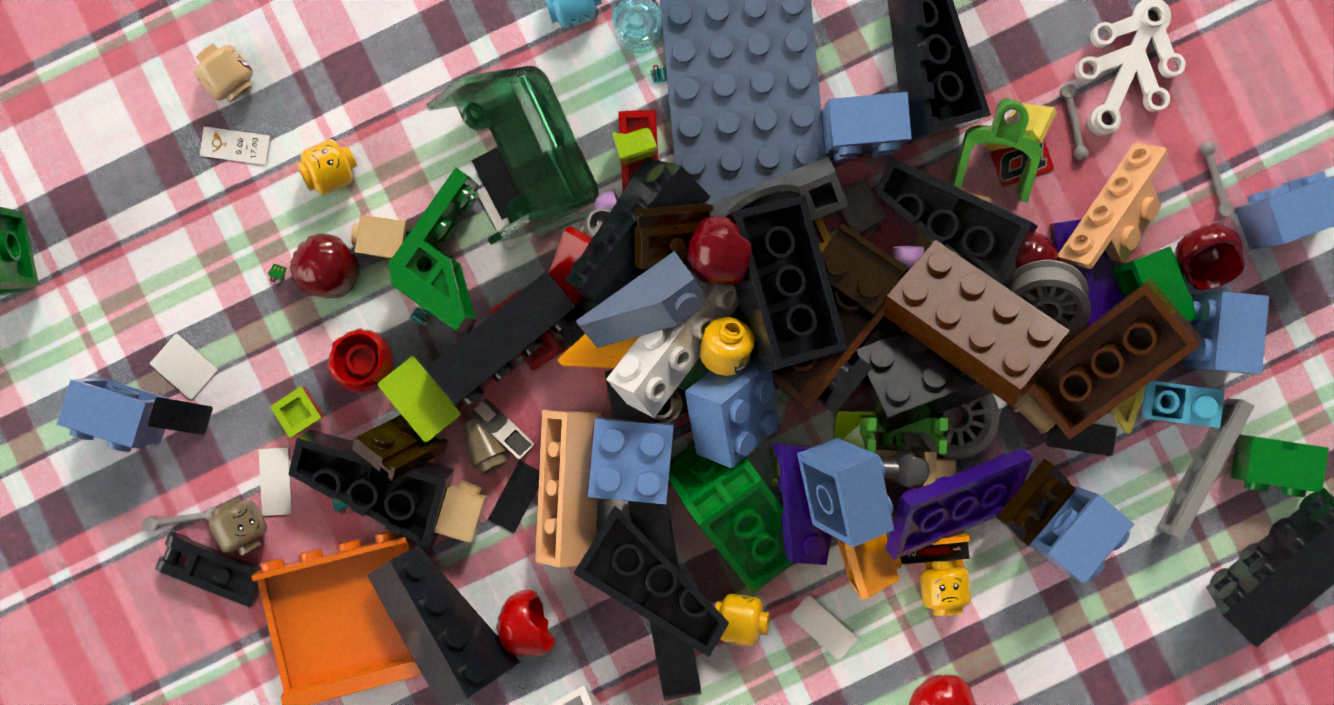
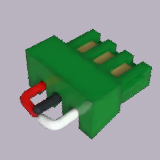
[268,264,287,283]

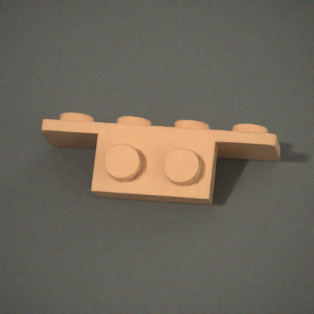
[1058,143,1169,269]

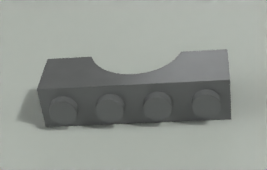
[710,156,849,221]

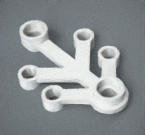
[1075,0,1186,137]

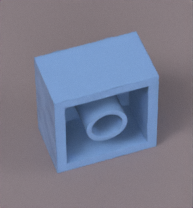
[821,92,912,162]
[1235,171,1334,250]
[1183,291,1270,374]
[685,358,780,468]
[56,378,169,452]
[588,416,674,504]
[797,438,894,547]
[1030,486,1134,584]

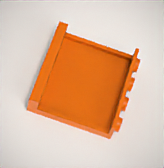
[251,531,422,705]

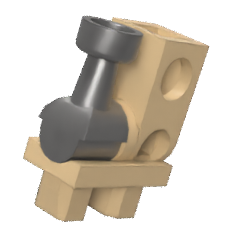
[865,447,956,488]

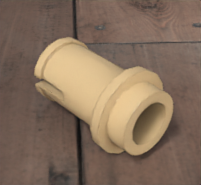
[1012,390,1056,434]

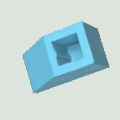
[1141,381,1225,428]

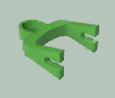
[950,98,1042,203]
[860,415,948,454]

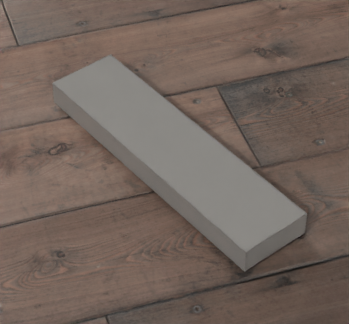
[1157,398,1254,541]

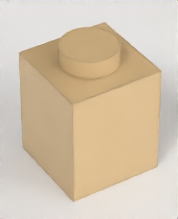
[351,214,413,259]
[434,481,489,543]

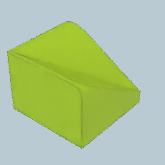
[612,128,657,165]
[833,410,875,449]

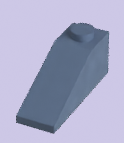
[576,251,710,348]

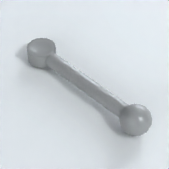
[1060,84,1089,161]
[1200,141,1234,217]
[142,507,216,532]

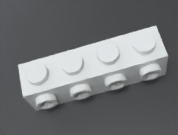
[606,270,739,418]

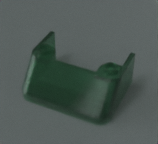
[426,66,599,245]

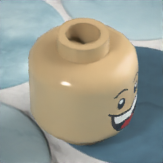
[194,43,253,103]

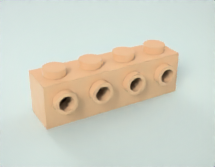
[535,410,602,568]

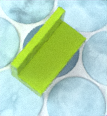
[378,356,462,442]

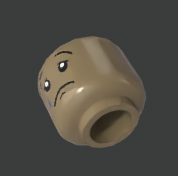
[208,497,267,556]

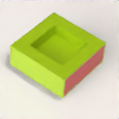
[269,386,325,438]

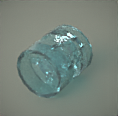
[612,0,662,53]

